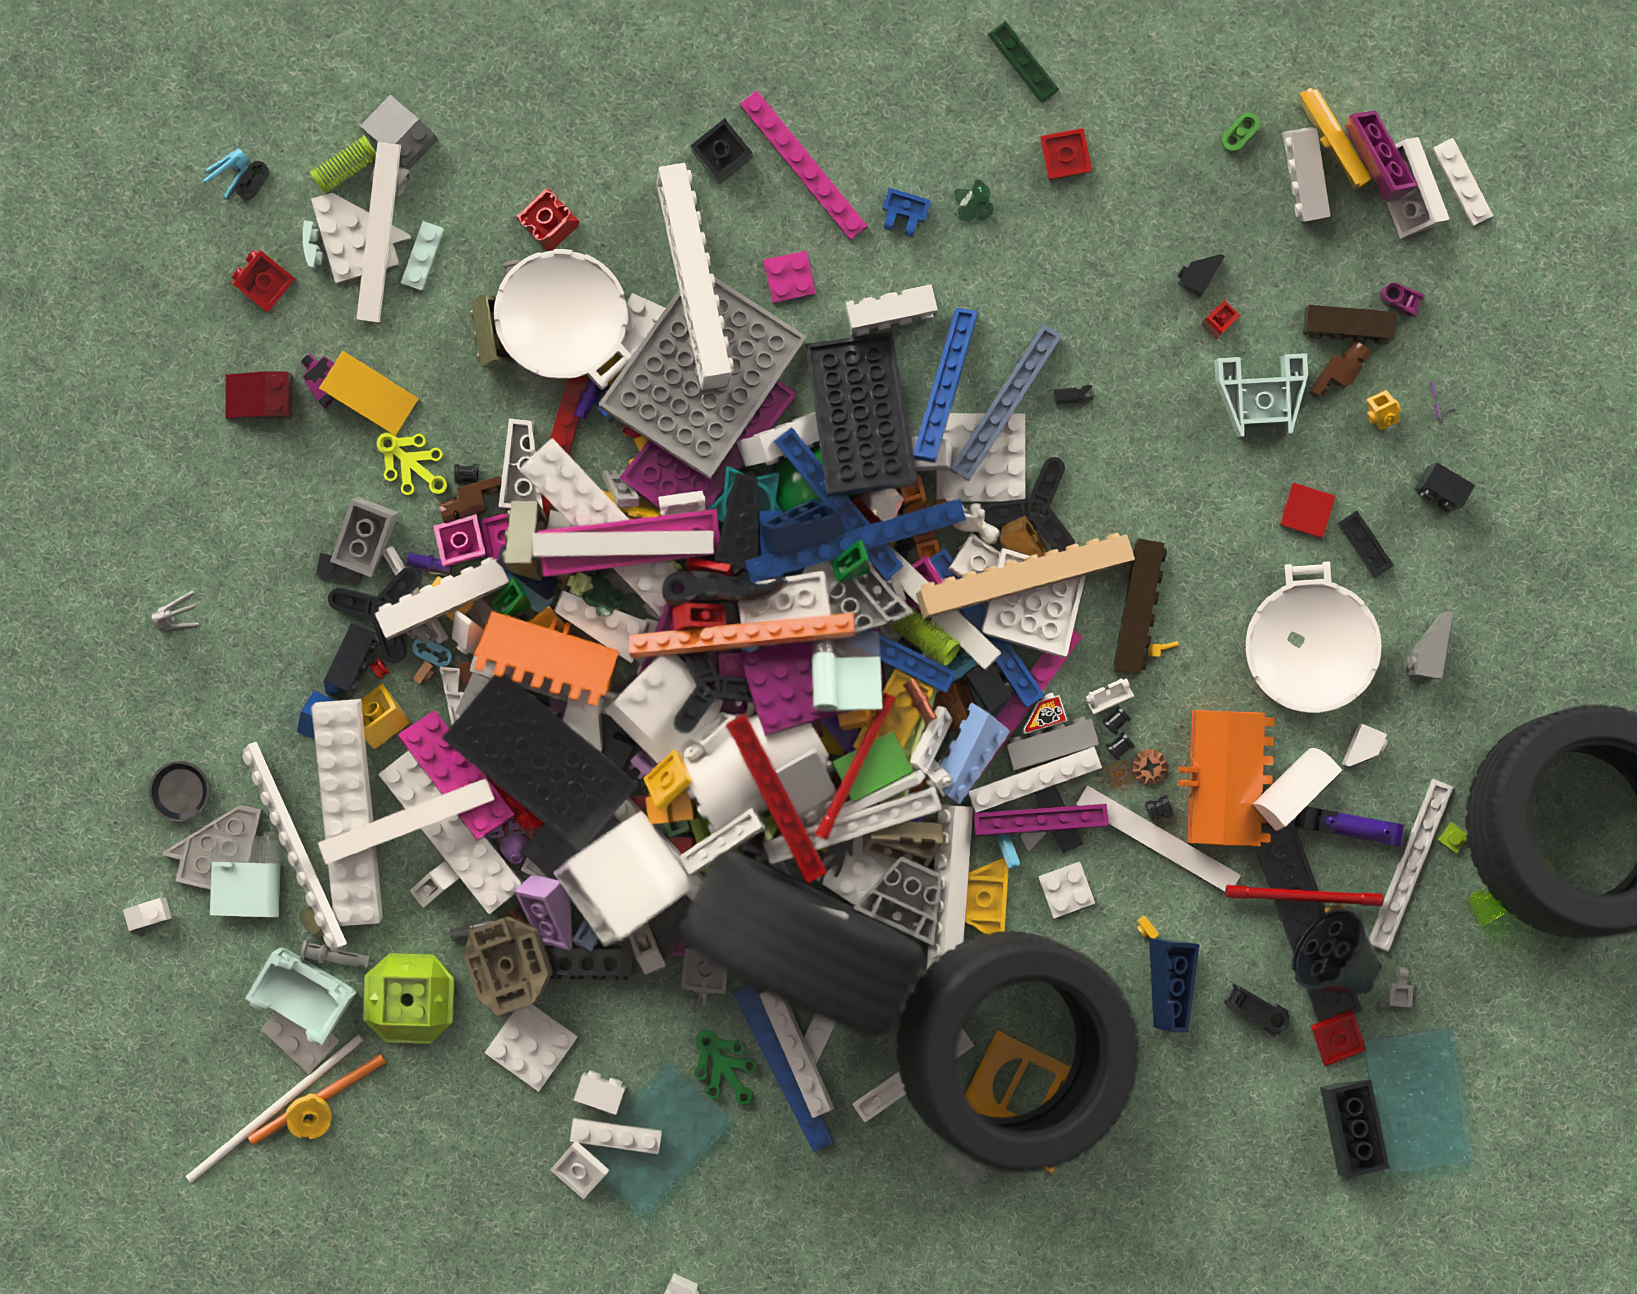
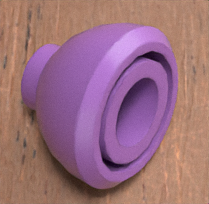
[499,834,529,864]

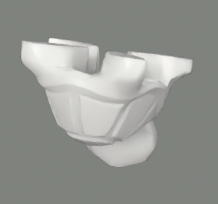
[947,501,1001,544]

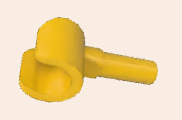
[1148,641,1179,657]

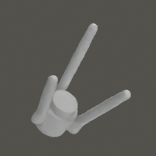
[152,591,199,631]

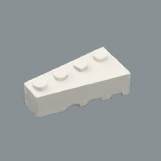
[845,285,938,337]
[554,591,647,663]

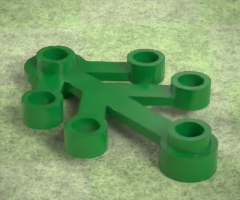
[694,1030,757,1106]

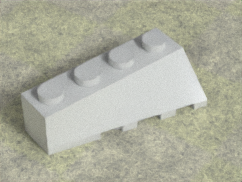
[499,419,543,510]

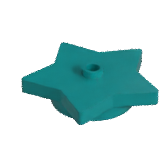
[707,466,783,533]

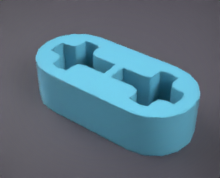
[412,638,453,667]

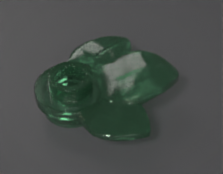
[955,179,993,221]
[582,576,625,617]

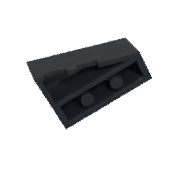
[324,623,379,700]

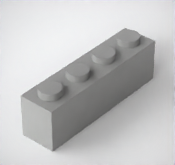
[1005,716,1099,770]

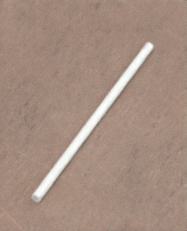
[186,1034,364,1183]

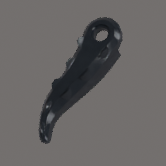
[662,571,788,607]

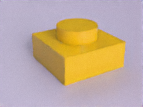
[1136,915,1159,938]

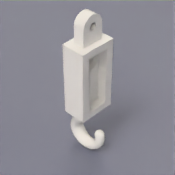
[684,701,755,761]

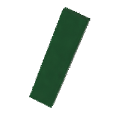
[988,20,1059,103]

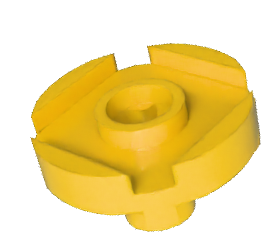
[286,1094,332,1139]

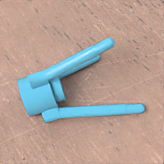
[203,148,250,199]

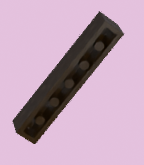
[1112,538,1167,675]

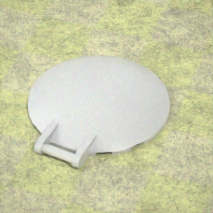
[494,249,632,390]
[1246,562,1381,713]

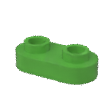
[1221,113,1259,152]

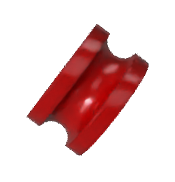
[369,658,391,680]

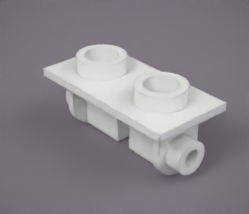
[658,491,706,516]
[1086,678,1134,715]
[915,759,952,796]

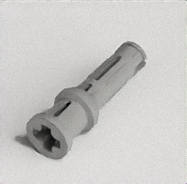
[300,940,370,970]

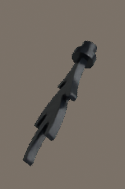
[820,838,854,884]

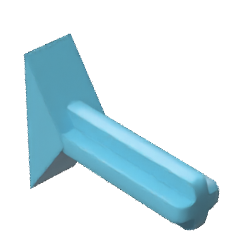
[996,835,1020,869]

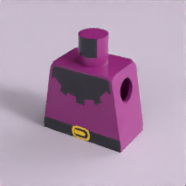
[301,354,335,408]

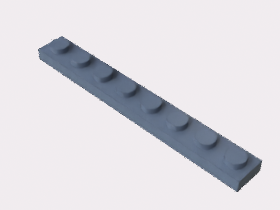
[950,324,1062,482]

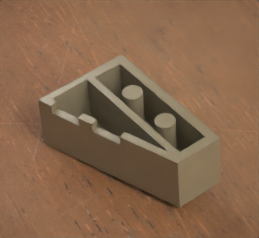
[862,821,943,867]

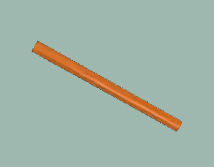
[248,1054,387,1145]

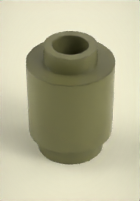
[300,906,324,939]

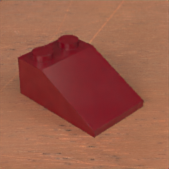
[225,371,292,418]

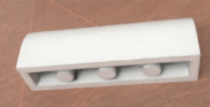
[1253,748,1342,831]

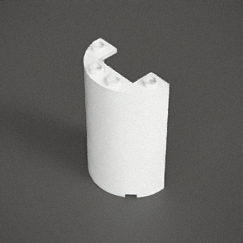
[682,713,835,834]

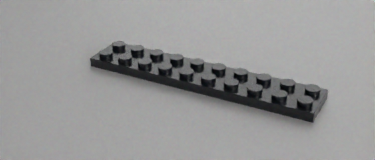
[1254,820,1362,1023]

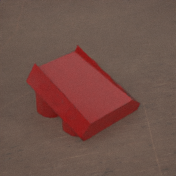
[516,189,579,251]

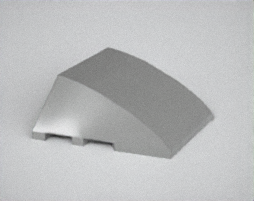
[828,561,913,634]
[853,856,942,946]

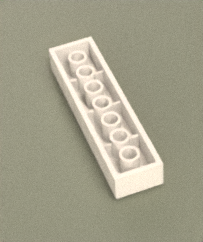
[378,751,524,914]

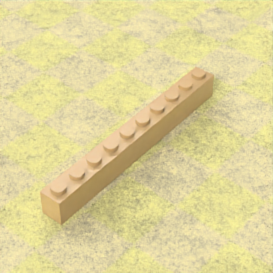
[916,533,1135,619]

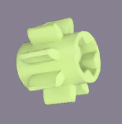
[567,572,595,598]

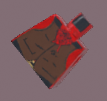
[852,487,904,524]

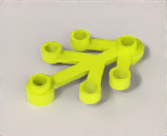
[377,433,448,495]

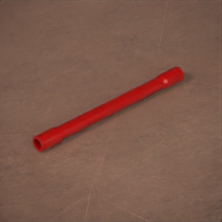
[815,692,896,840]
[1225,885,1383,907]

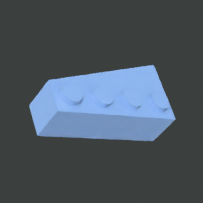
[940,702,1010,804]

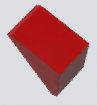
[1201,300,1240,339]

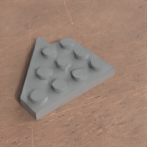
[163,805,263,890]

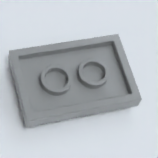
[261,1012,340,1074]

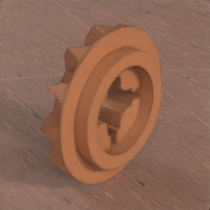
[1132,749,1167,785]

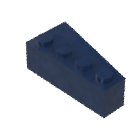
[1149,938,1200,1033]

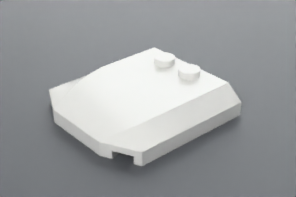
[604,654,723,764]

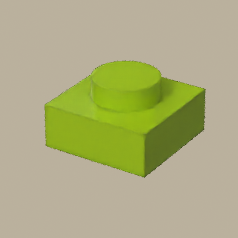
[1438,822,1468,854]

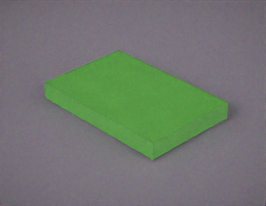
[833,731,913,802]

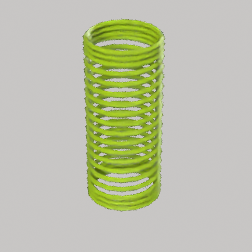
[309,135,376,195]
[891,606,960,666]

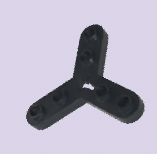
[983,457,1075,552]
[328,566,422,663]
[673,651,754,734]

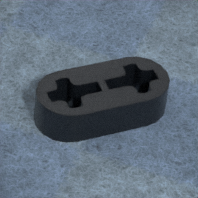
[236,161,269,200]

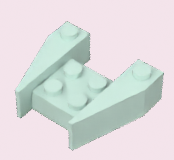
[1214,353,1308,437]

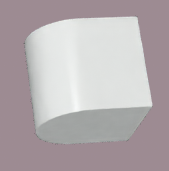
[554,811,694,947]

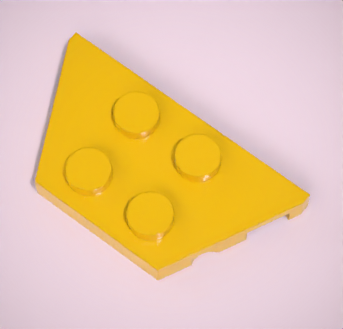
[965,858,1009,935]

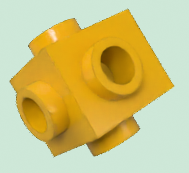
[1366,390,1401,431]

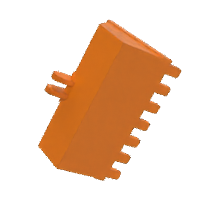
[474,611,620,706]
[1178,710,1275,847]

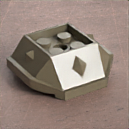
[464,916,553,1016]

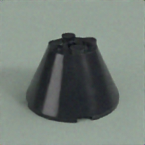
[1292,909,1382,995]

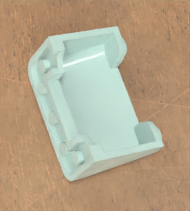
[245,947,356,1045]

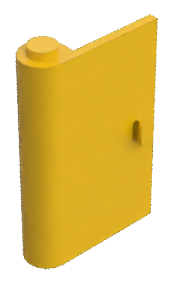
[1299,88,1373,191]

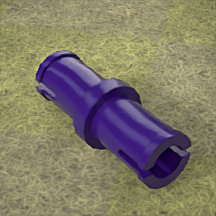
[574,378,599,420]
[407,552,453,575]

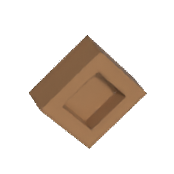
[413,660,435,684]

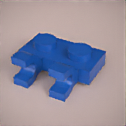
[882,188,931,237]

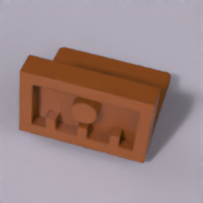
[928,679,977,734]

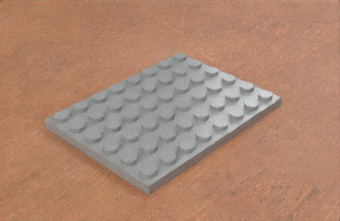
[598,273,807,479]

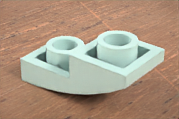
[303,220,323,270]

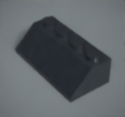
[1320,1079,1390,1178]

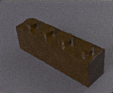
[1303,305,1397,345]

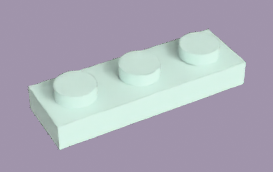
[401,221,444,291]

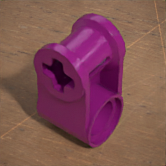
[1379,283,1425,317]

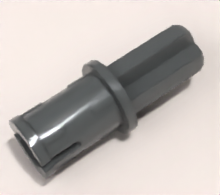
[450,918,493,941]

